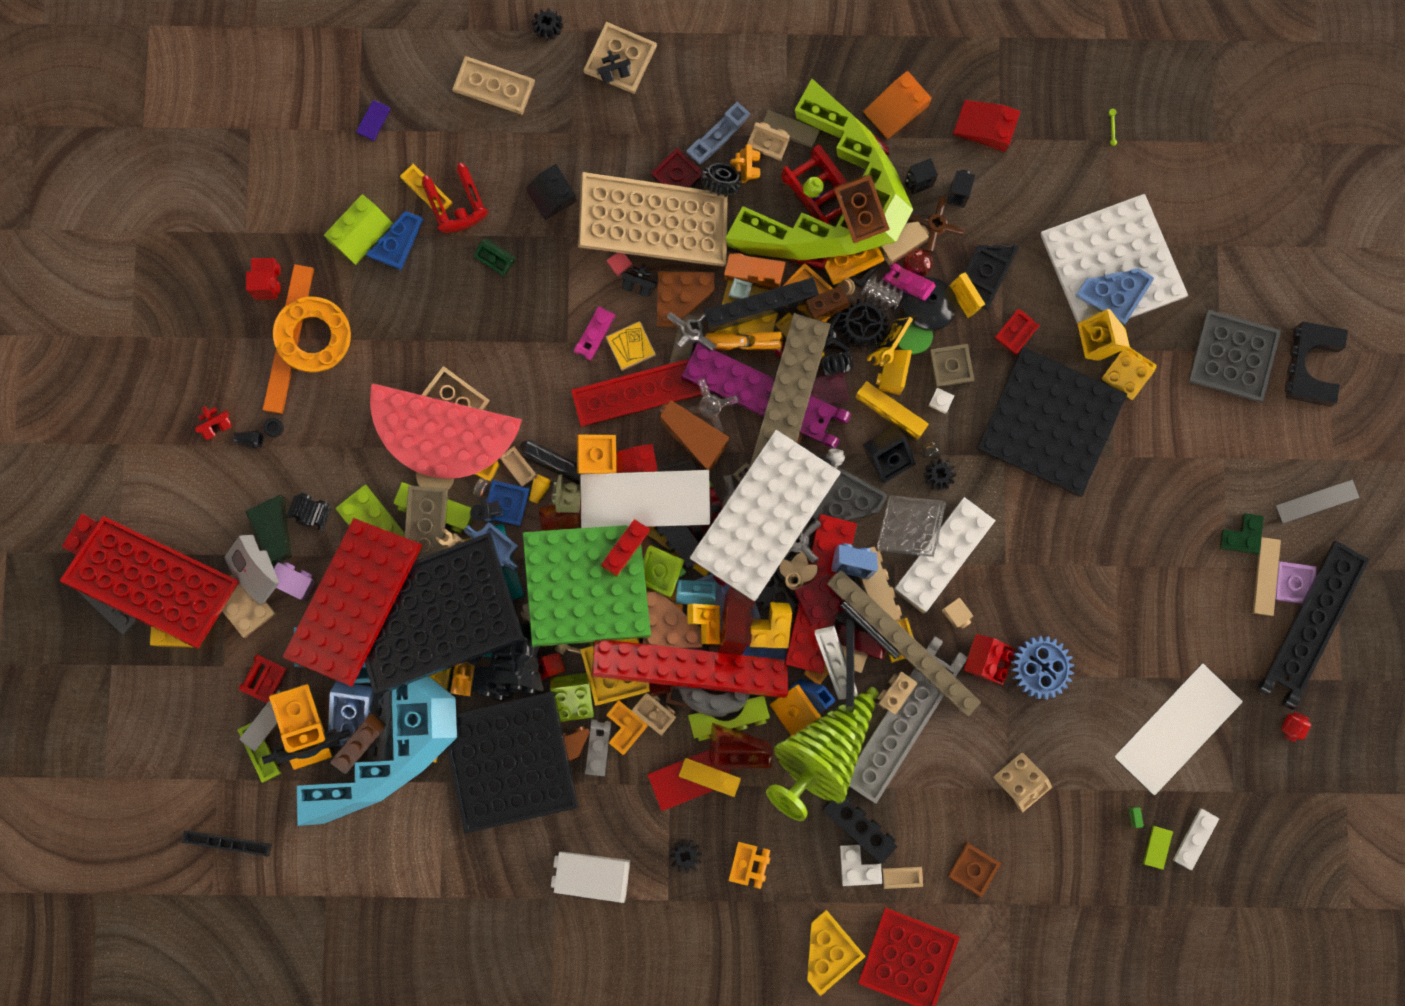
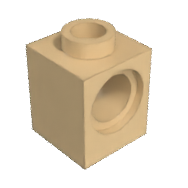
[942,597,973,629]

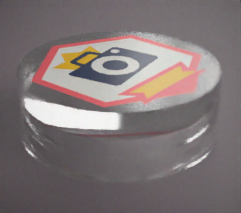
[473,478,489,498]

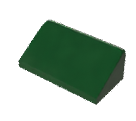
[473,239,517,276]

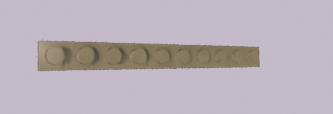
[826,569,981,717]

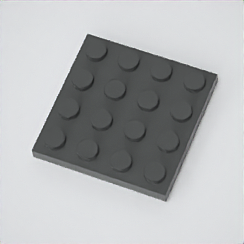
[1188,310,1281,403]

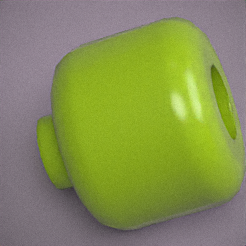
[803,177,824,198]

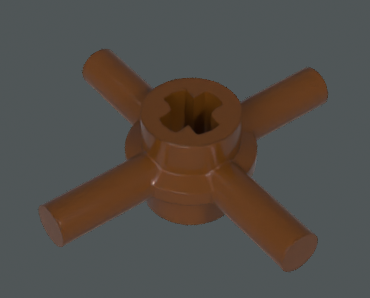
[908,197,965,253]

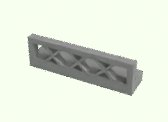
[367,690,394,761]

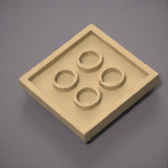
[584,22,657,94]

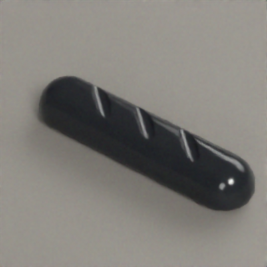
[519,440,581,484]

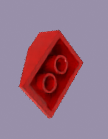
[953,100,1021,152]
[616,443,658,473]

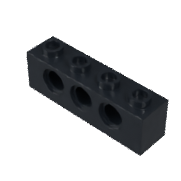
[822,795,898,864]

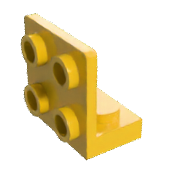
[1102,347,1157,400]

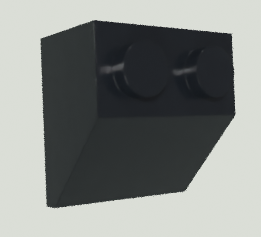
[526,164,577,220]
[863,426,916,483]

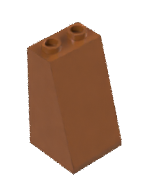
[659,400,729,473]

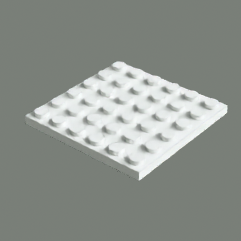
[1040,194,1188,323]

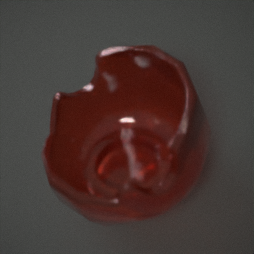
[903,248,933,277]

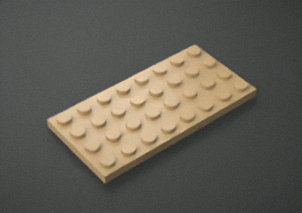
[578,172,728,267]

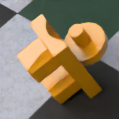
[730,144,760,183]
[450,662,475,696]

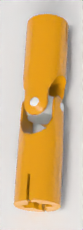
[705,332,783,350]

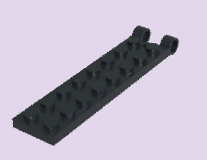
[1257,541,1370,710]

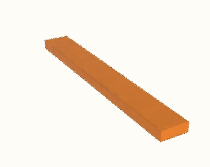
[263,264,314,414]

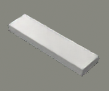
[815,626,858,700]

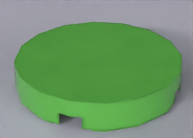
[898,323,933,355]

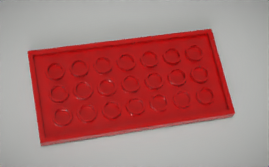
[60,516,239,649]
[283,518,422,687]

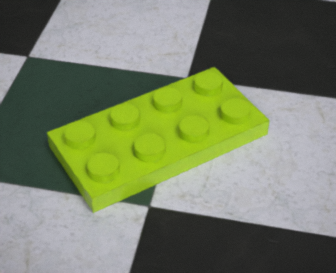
[335,484,405,538]

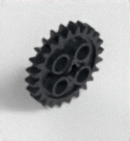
[756,555,799,614]

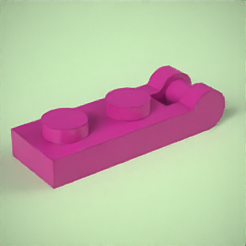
[882,263,935,301]
[574,306,615,361]

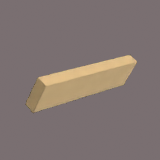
[1252,537,1281,616]

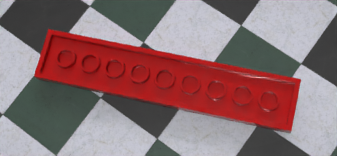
[592,640,788,698]

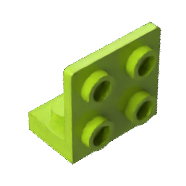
[550,673,594,722]

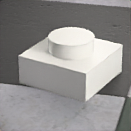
[929,388,954,414]

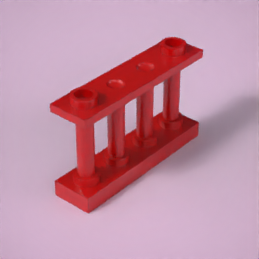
[781,144,848,225]

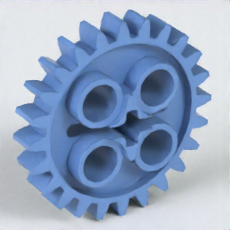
[1011,636,1074,699]

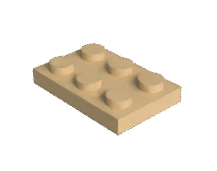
[222,574,276,638]

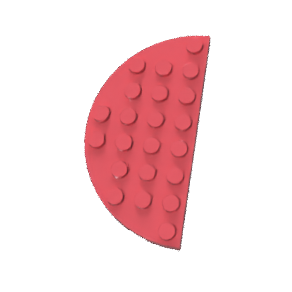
[370,384,522,479]

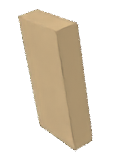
[500,446,537,487]
[882,867,923,889]

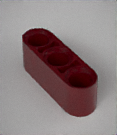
[835,624,887,660]

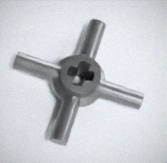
[666,312,716,351]
[786,519,822,564]

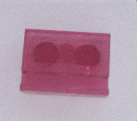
[811,372,850,404]

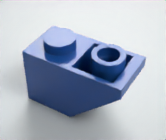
[788,679,835,714]

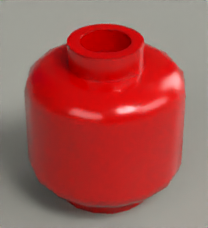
[1281,711,1311,742]

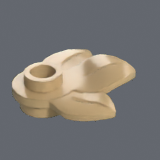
[780,552,818,590]

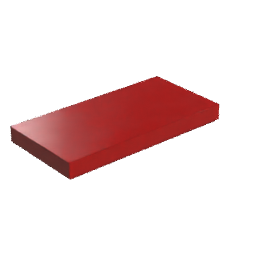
[647,745,732,811]

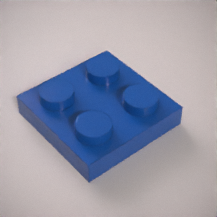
[488,480,530,527]

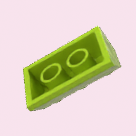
[324,194,393,265]

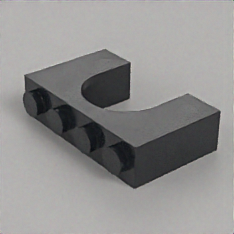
[1284,321,1348,407]

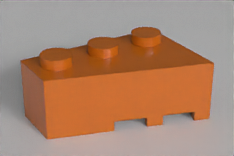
[724,253,786,290]

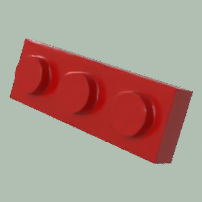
[601,519,650,577]

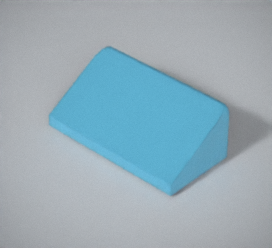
[676,580,716,605]

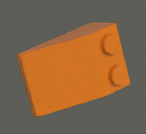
[863,71,932,140]

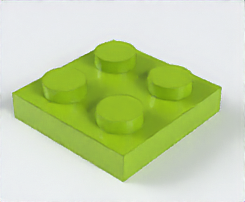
[643,546,685,597]

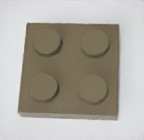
[930,344,974,388]

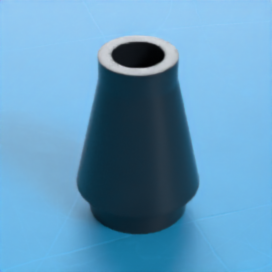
[233,430,264,449]

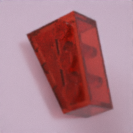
[717,587,754,656]
[709,723,773,768]

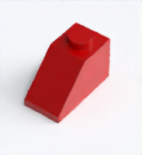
[538,653,565,681]

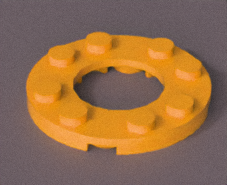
[273,297,351,373]

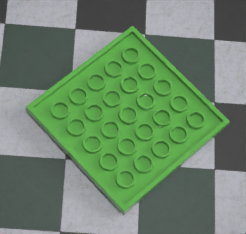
[523,525,651,647]

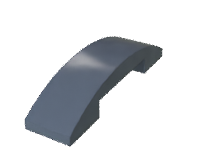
[686,102,751,164]

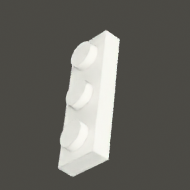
[1173,809,1219,870]

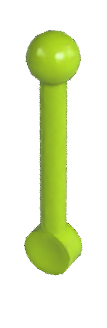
[1108,109,1117,146]

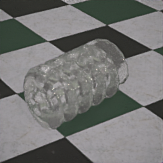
[861,275,904,312]

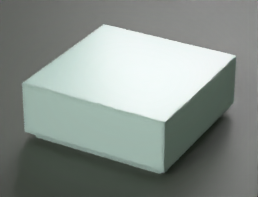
[729,278,752,300]

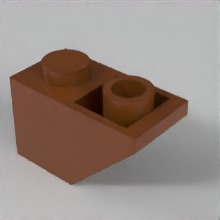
[563,726,590,761]

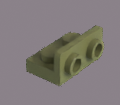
[552,475,581,513]

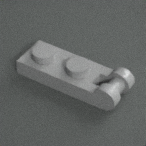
[585,719,611,776]

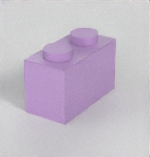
[274,562,316,602]

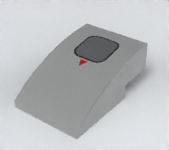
[224,535,279,604]

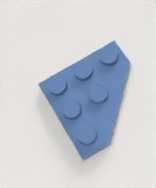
[1075,268,1154,326]

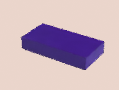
[356,100,391,141]

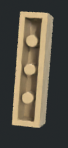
[859,546,902,622]

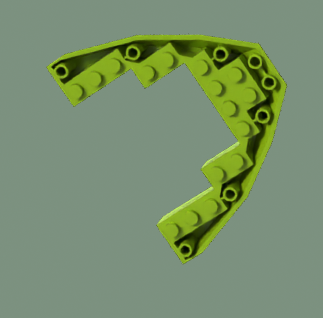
[725,79,913,260]

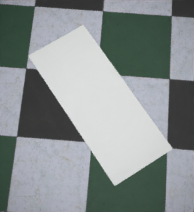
[581,470,710,528]
[1115,664,1243,795]

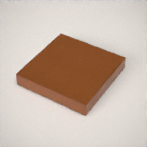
[947,842,1001,898]

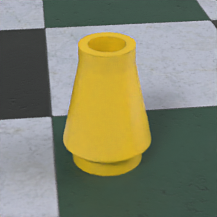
[528,474,552,504]

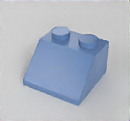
[831,543,878,579]

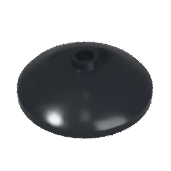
[901,277,958,331]

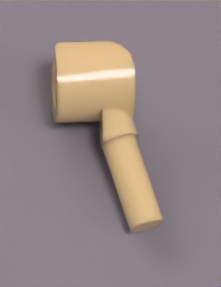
[555,644,581,655]

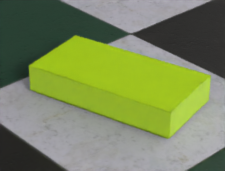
[1143,826,1173,870]

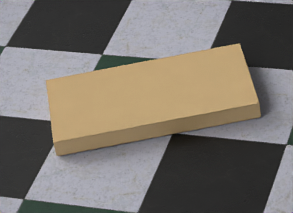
[452,56,535,115]

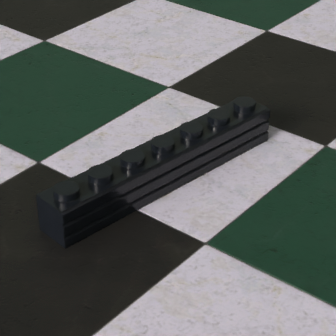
[182,830,272,857]

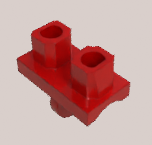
[195,406,232,440]

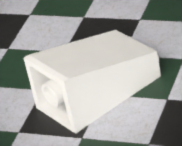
[551,851,630,903]

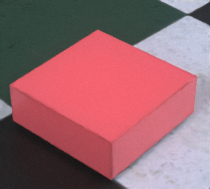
[606,253,633,276]

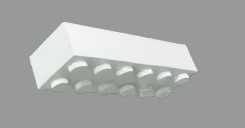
[894,497,996,614]

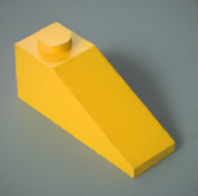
[679,758,741,797]

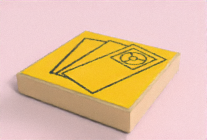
[606,321,656,371]

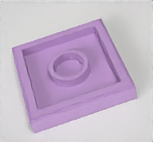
[1275,561,1316,604]

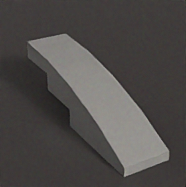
[1276,480,1360,523]

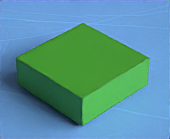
[1128,807,1144,828]

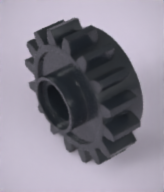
[700,163,742,197]

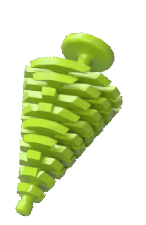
[766,687,879,821]

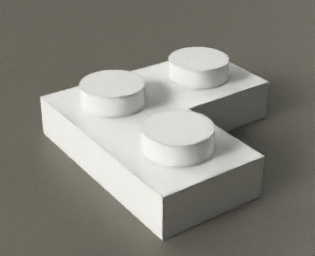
[840,845,882,886]

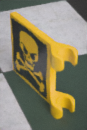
[867,317,913,366]

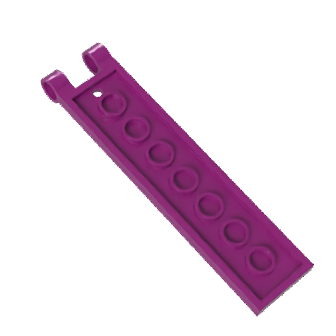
[681,343,851,449]

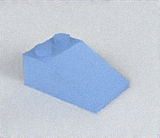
[328,682,374,746]

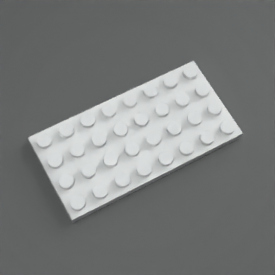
[690,430,841,602]

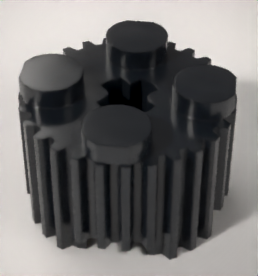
[286,493,331,531]

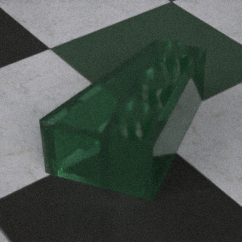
[245,495,292,566]

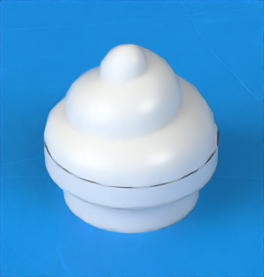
[826,449,845,469]

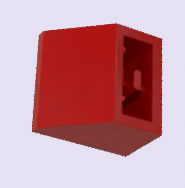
[964,634,1015,685]

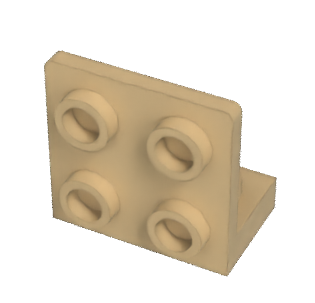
[994,753,1052,812]

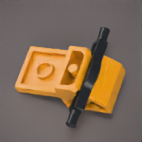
[262,684,351,770]

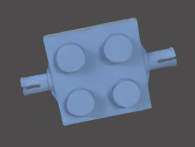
[464,522,519,573]

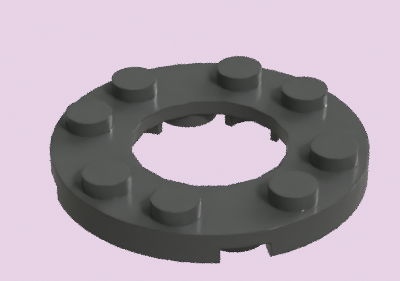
[676,645,750,717]

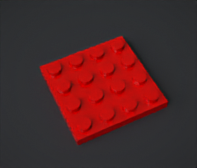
[858,907,960,1006]

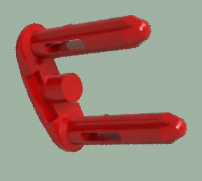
[422,163,488,233]

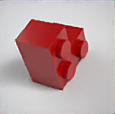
[246,258,281,300]

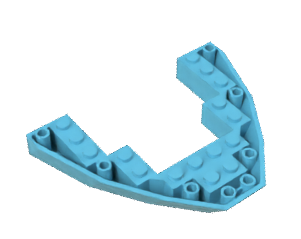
[294,627,457,826]

